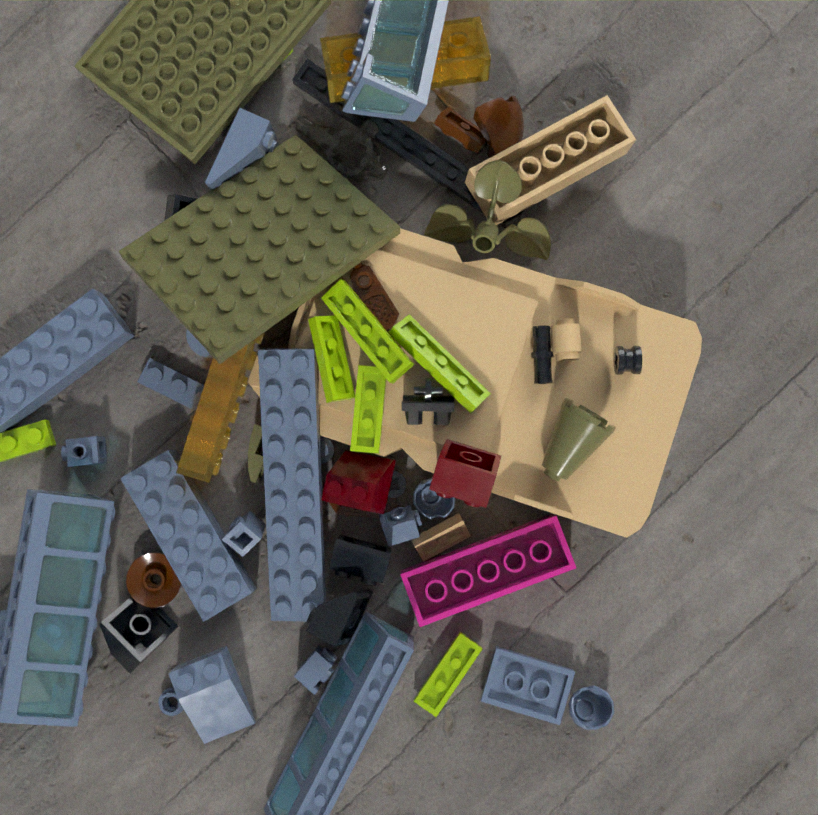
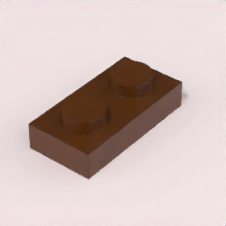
[434,107,488,154]

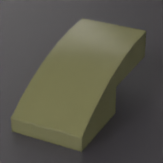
[248,424,264,483]

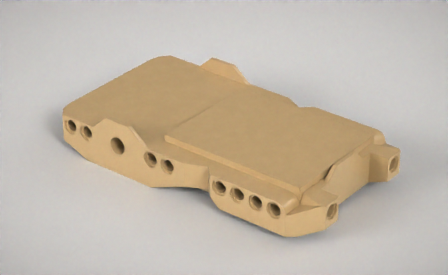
[248,228,702,538]

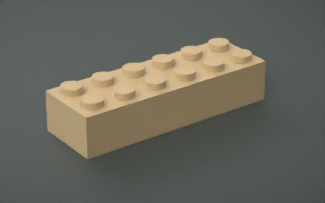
[465,95,636,225]

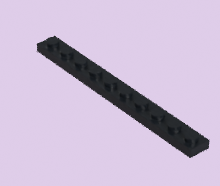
[292,58,524,229]

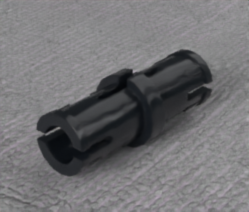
[531,325,554,384]

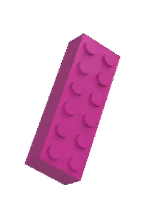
[400,513,576,627]

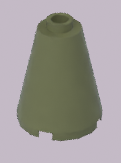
[542,398,616,481]

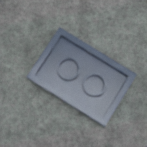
[480,646,575,725]

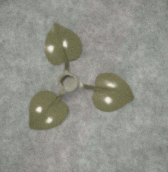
[424,160,551,260]

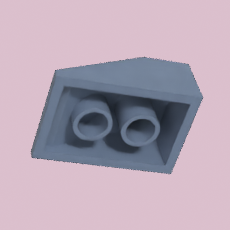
[205,108,279,190]
[168,646,256,744]

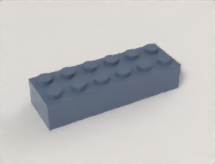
[0,289,135,432]
[120,450,257,622]

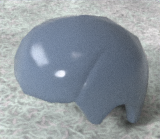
[413,478,455,519]
[568,686,614,730]

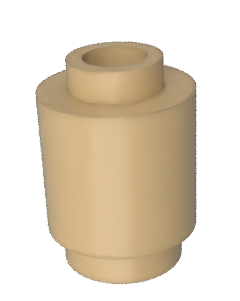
[551,319,582,361]

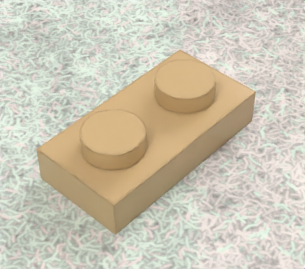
[412,513,471,562]

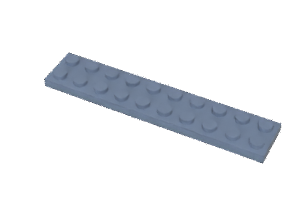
[258,348,326,622]

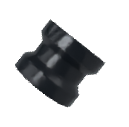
[613,346,642,375]
[388,471,406,498]

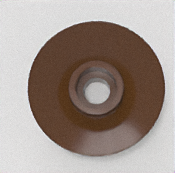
[126,552,181,608]

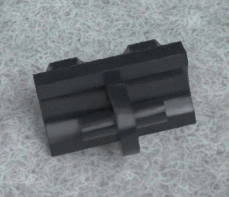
[402,378,454,425]

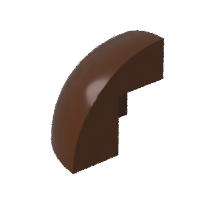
[473,96,524,158]

